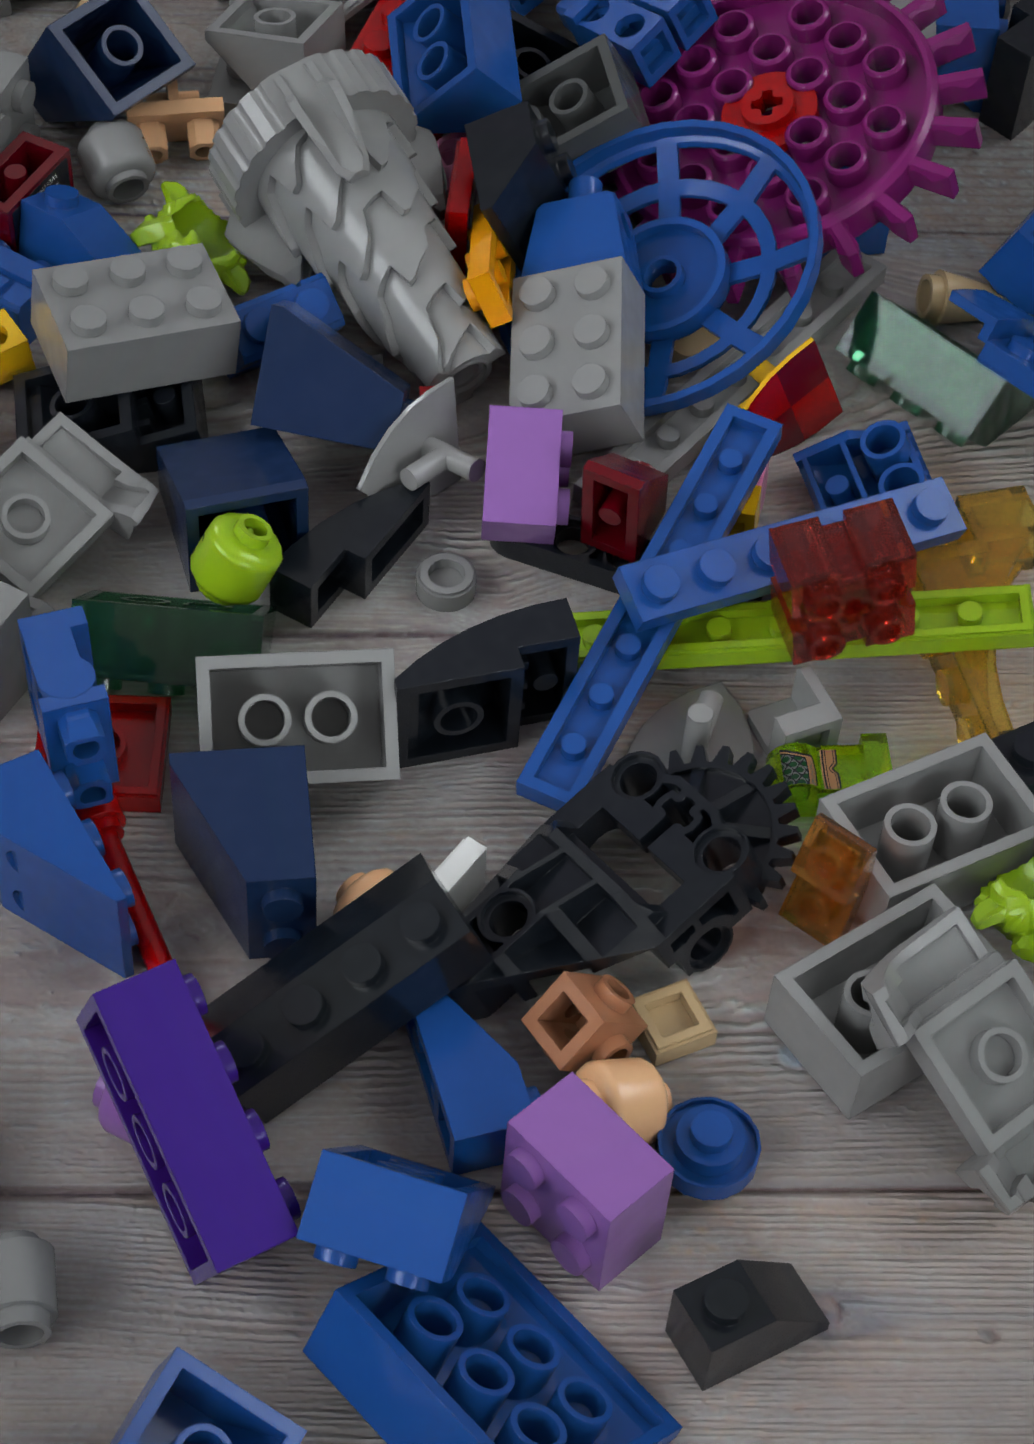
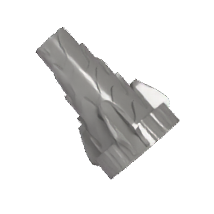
[208,49,506,405]

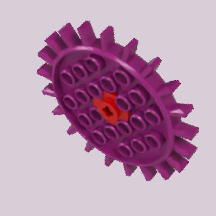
[598,0,988,304]

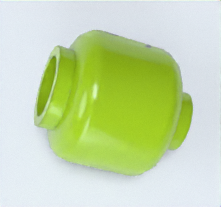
[190,513,283,606]

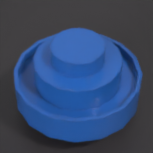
[655,1097,762,1200]

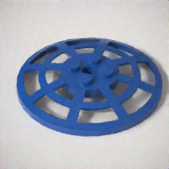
[498,119,824,417]

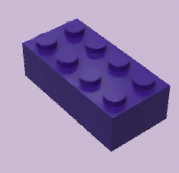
[76,959,301,1285]

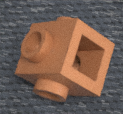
[521,971,648,1072]

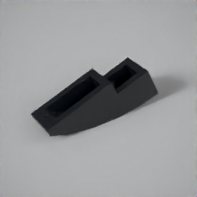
[269,482,430,628]

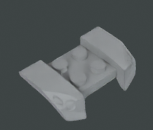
[0,412,160,616]
[861,906,1034,1216]

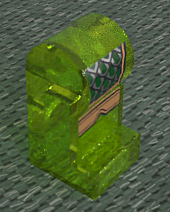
[765,733,892,817]

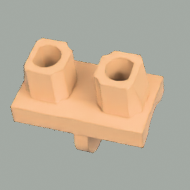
[126,79,224,164]

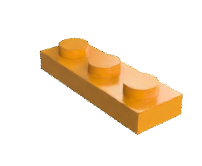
[462,203,516,329]

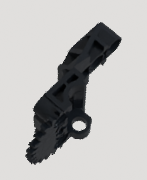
[447,745,802,1020]

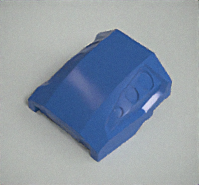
[793,420,932,511]

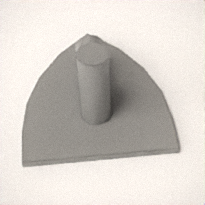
[356,377,485,497]
[626,681,755,770]

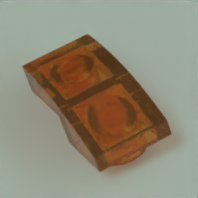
[778,813,877,946]

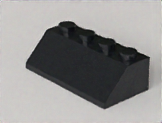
[201,853,494,1124]

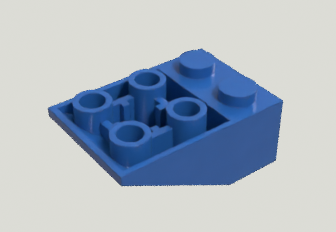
[0,749,139,978]

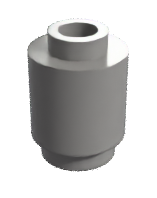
[0,1230,58,1349]

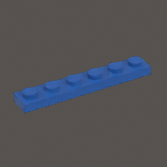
[612,476,967,633]

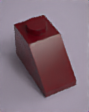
[580,453,668,563]

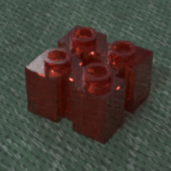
[769,498,917,665]

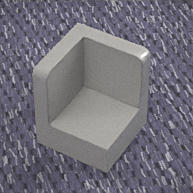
[747,665,843,775]

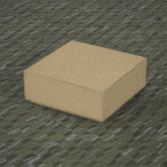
[632,978,718,1067]

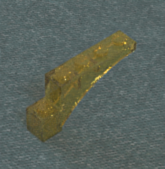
[895,485,1034,743]

